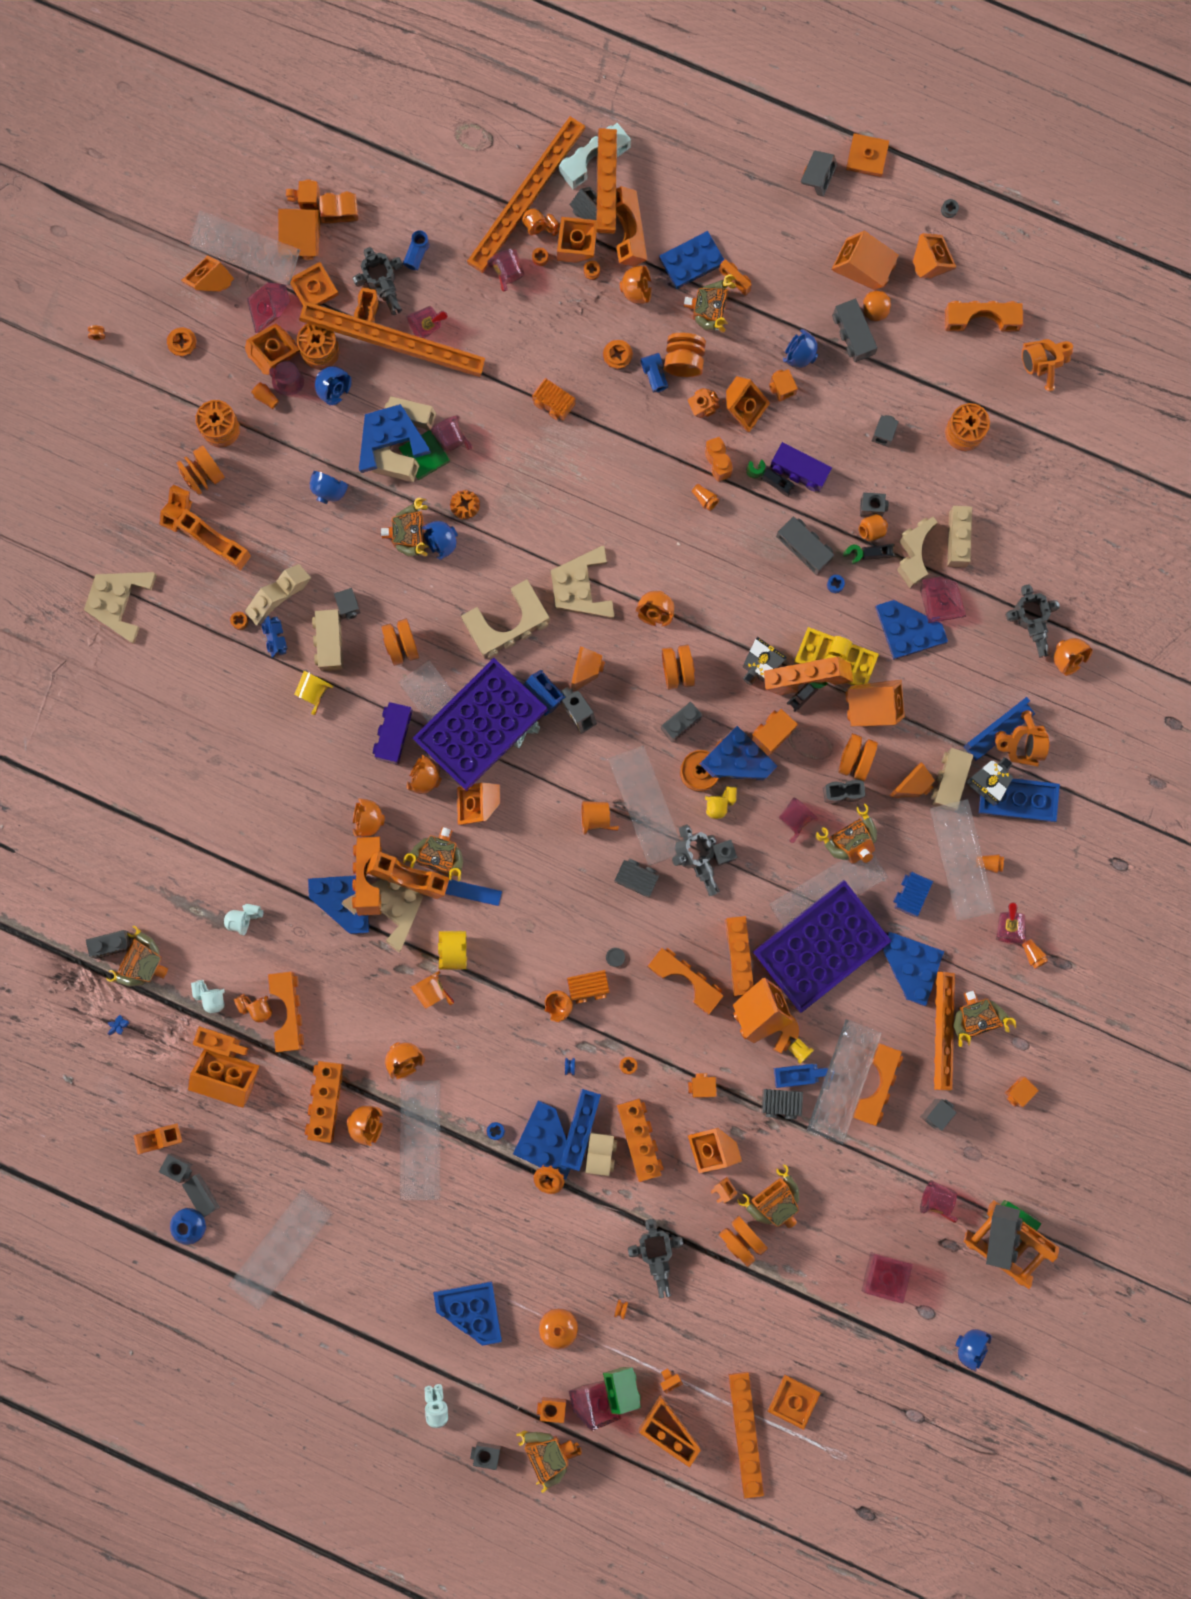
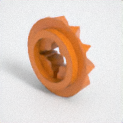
[167,327,197,357]
[603,340,633,370]
[450,489,480,519]
[533,1165,565,1194]

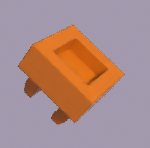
[711,1177,737,1203]
[660,1368,683,1394]

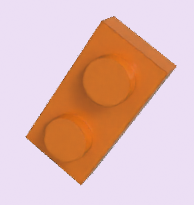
[719,259,752,296]

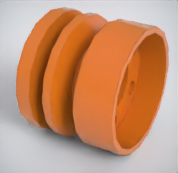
[297,324,340,370]
[664,332,706,377]
[195,400,240,448]
[945,403,990,451]
[176,445,225,495]

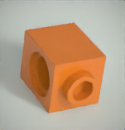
[1005,1076,1039,1107]
[537,1397,566,1423]

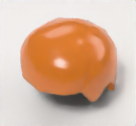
[863,290,891,321]
[544,990,573,1023]

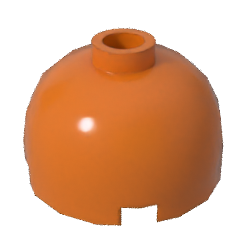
[620,266,652,304]
[636,591,675,627]
[1054,638,1093,676]
[406,755,442,794]
[353,798,385,837]
[385,1042,425,1079]
[347,1105,383,1146]
[539,1308,578,1350]

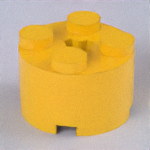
[438,931,467,970]

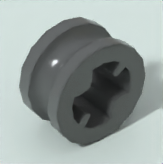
[941,199,959,218]

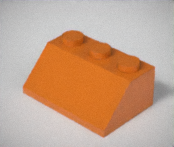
[188,1049,260,1108]

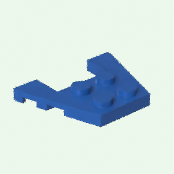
[359,404,431,473]

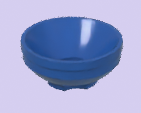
[170,1208,206,1245]

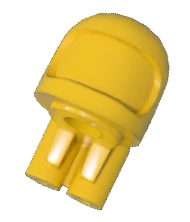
[705,786,737,819]

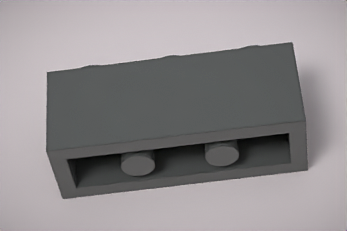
[832,298,878,362]
[776,516,834,575]
[986,1204,1023,1270]

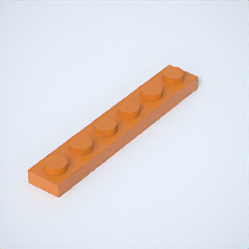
[596,128,617,234]
[934,972,955,1090]
[728,1372,764,1499]

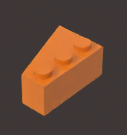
[639,1394,701,1468]

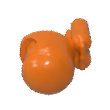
[522,208,560,236]
[233,994,273,1023]

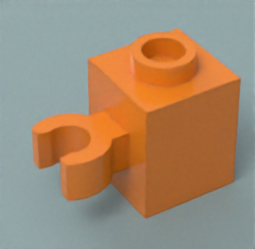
[286,179,320,210]

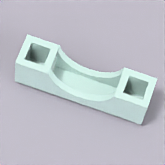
[559,123,631,189]

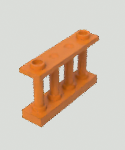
[963,1200,1059,1289]

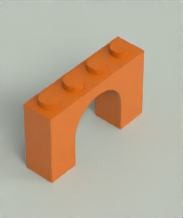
[764,656,853,696]

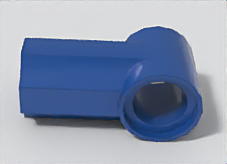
[403,230,429,271]
[641,353,668,393]

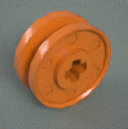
[680,750,719,792]

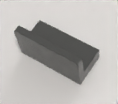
[801,150,838,197]
[182,1174,220,1217]

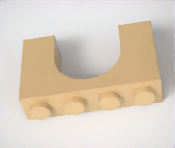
[371,396,436,482]
[461,579,550,659]

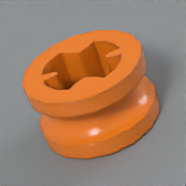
[532,247,549,266]
[584,261,600,280]
[88,325,105,340]
[230,611,249,630]
[619,1057,637,1074]
[614,1299,628,1320]

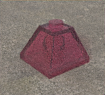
[247,282,290,333]
[920,576,966,623]
[569,1381,621,1431]

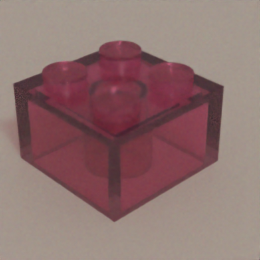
[861,1252,913,1304]

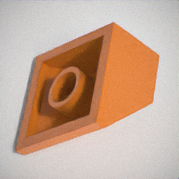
[557,217,597,263]
[913,233,957,279]
[181,255,234,292]
[726,376,770,432]
[571,646,605,691]
[889,762,935,798]
[457,782,500,825]
[688,1128,742,1173]

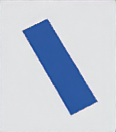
[445,879,502,906]

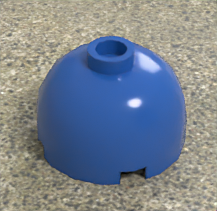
[783,329,818,368]
[315,366,352,406]
[309,470,349,504]
[422,521,458,560]
[955,1329,992,1372]

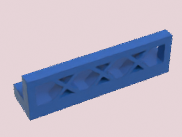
[963,697,1035,761]

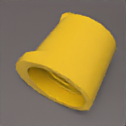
[294,671,334,715]

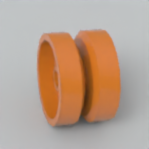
[381,618,419,666]
[662,645,695,690]
[838,733,878,782]
[718,1216,768,1267]

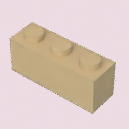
[947,506,972,568]
[312,609,343,671]
[931,748,973,812]

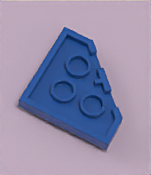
[875,600,948,660]
[700,726,777,781]
[308,875,370,934]
[882,932,944,1006]
[513,1100,571,1180]
[433,1281,502,1346]

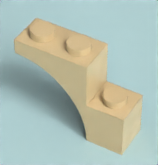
[897,517,938,588]
[245,564,311,625]

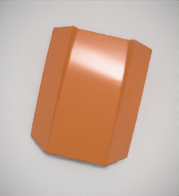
[245,323,300,375]

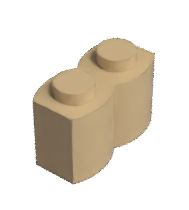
[585,1133,617,1176]

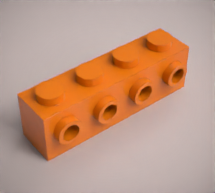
[305,1061,344,1143]
[617,1099,664,1182]

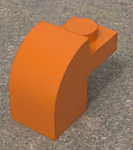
[159,484,192,532]
[773,1015,799,1053]
[133,1123,182,1155]

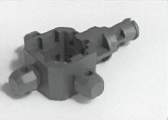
[353,247,403,315]
[1005,584,1060,658]
[672,824,720,896]
[628,1218,683,1298]

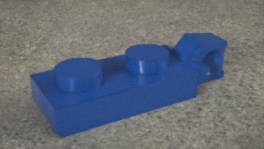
[773,1064,829,1088]

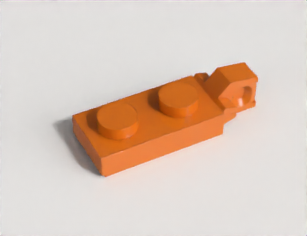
[192,1026,249,1057]

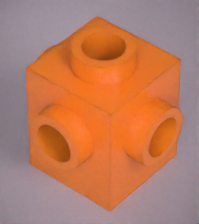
[687,388,720,418]

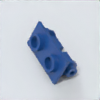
[262,616,288,658]

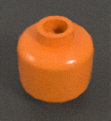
[859,514,888,542]

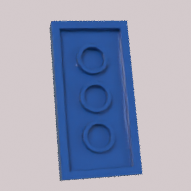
[979,778,1060,823]

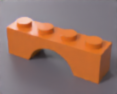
[616,186,647,267]
[945,301,1023,331]
[175,509,251,571]
[352,837,382,916]
[366,851,449,899]
[725,916,754,997]
[647,948,723,1015]
[268,972,304,1053]
[851,1043,903,1126]

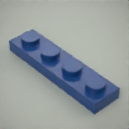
[559,1089,601,1171]

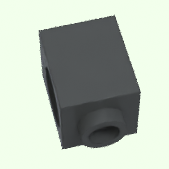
[872,415,899,447]
[860,493,889,517]
[334,588,361,620]
[712,840,738,866]
[159,1153,193,1183]
[470,1442,501,1470]

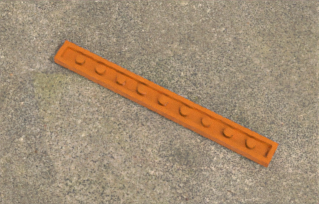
[467,116,585,273]
[299,301,485,377]

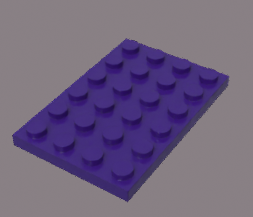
[413,658,548,791]
[753,880,891,1013]

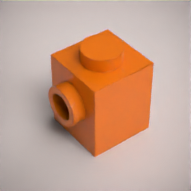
[769,369,798,402]
[688,1073,717,1098]

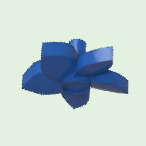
[107,1015,129,1035]

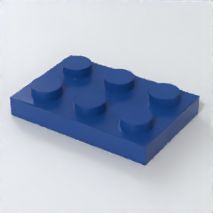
[659,231,724,289]

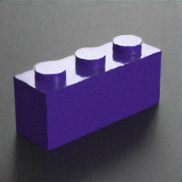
[770,442,832,492]
[373,702,413,765]

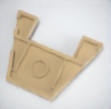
[551,546,614,619]
[84,572,157,644]
[342,879,423,952]

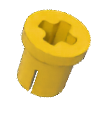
[788,1038,814,1064]

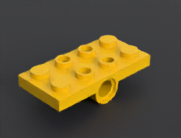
[794,627,879,685]

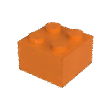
[752,709,798,757]

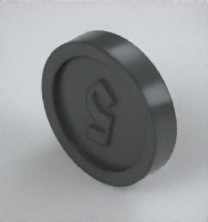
[606,948,625,967]

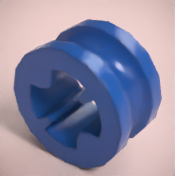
[827,575,845,593]
[565,1058,575,1075]
[487,1122,505,1140]

